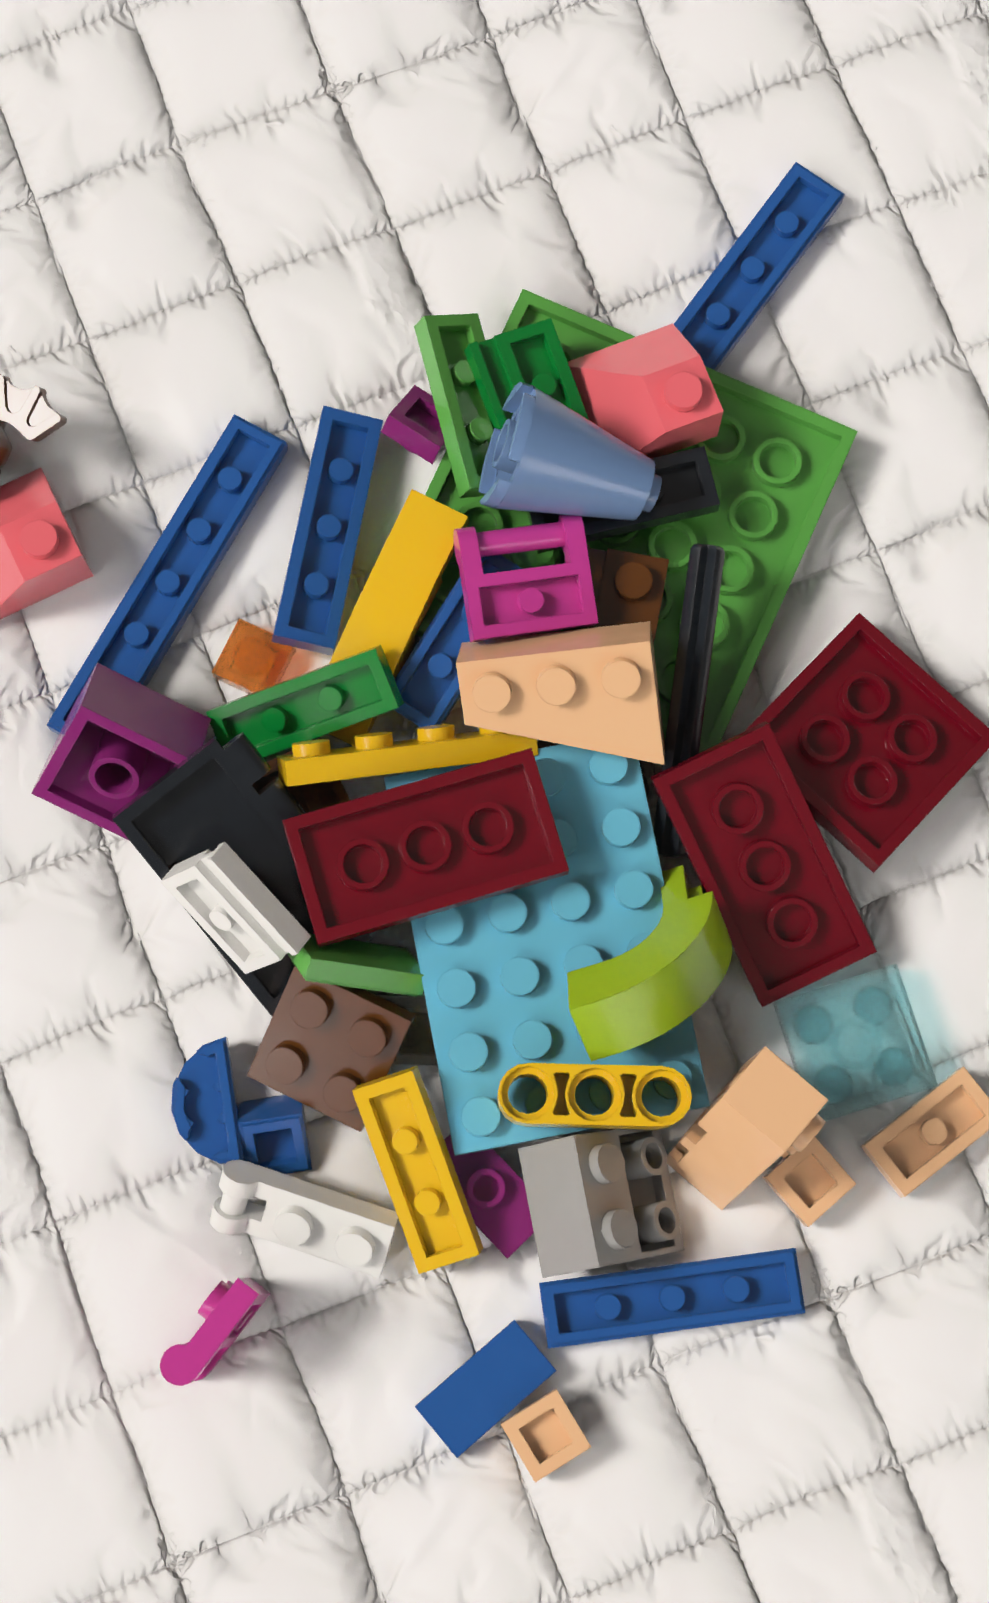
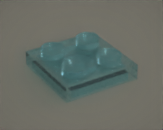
[773,964,938,1121]

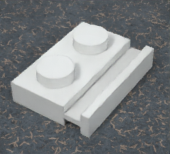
[160,842,311,974]

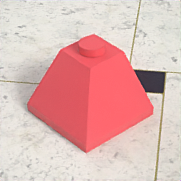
[568,323,724,459]
[0,468,93,620]

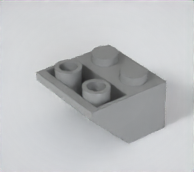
[518,1129,685,1278]

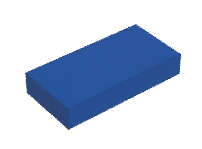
[415,1320,557,1458]

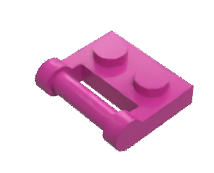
[453,515,599,643]
[160,1278,271,1386]

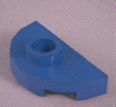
[171,1037,245,1164]

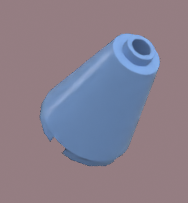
[479,382,662,521]

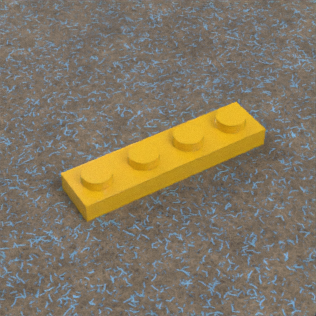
[276,724,538,787]

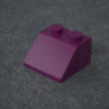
[31,663,211,840]

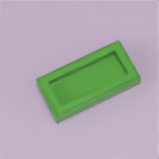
[287,933,424,997]

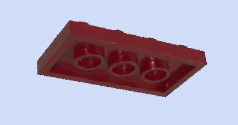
[650,721,877,1007]
[282,748,569,948]

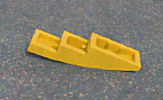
[328,489,469,746]

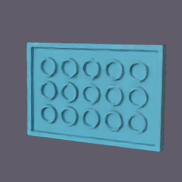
[384,744,710,1156]

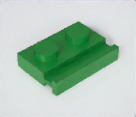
[464,318,589,430]

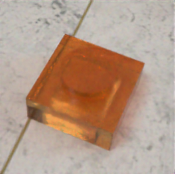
[212,618,296,694]

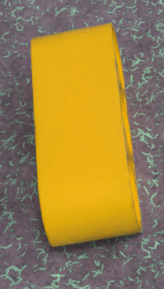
[497,1063,692,1130]

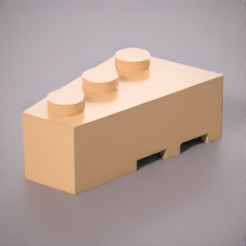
[456,621,665,765]
[667,1046,828,1211]

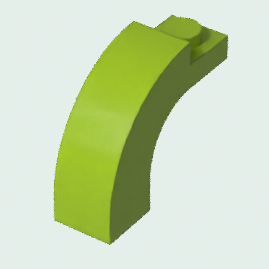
[567,865,732,1061]

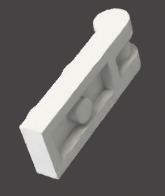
[209,1160,399,1279]

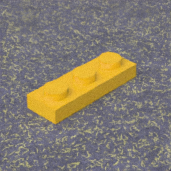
[352,1066,484,1274]

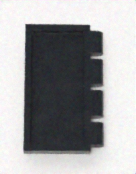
[112,732,372,1016]

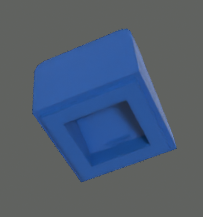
[238,1095,312,1174]

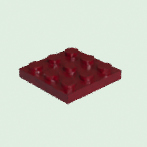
[745,613,989,873]

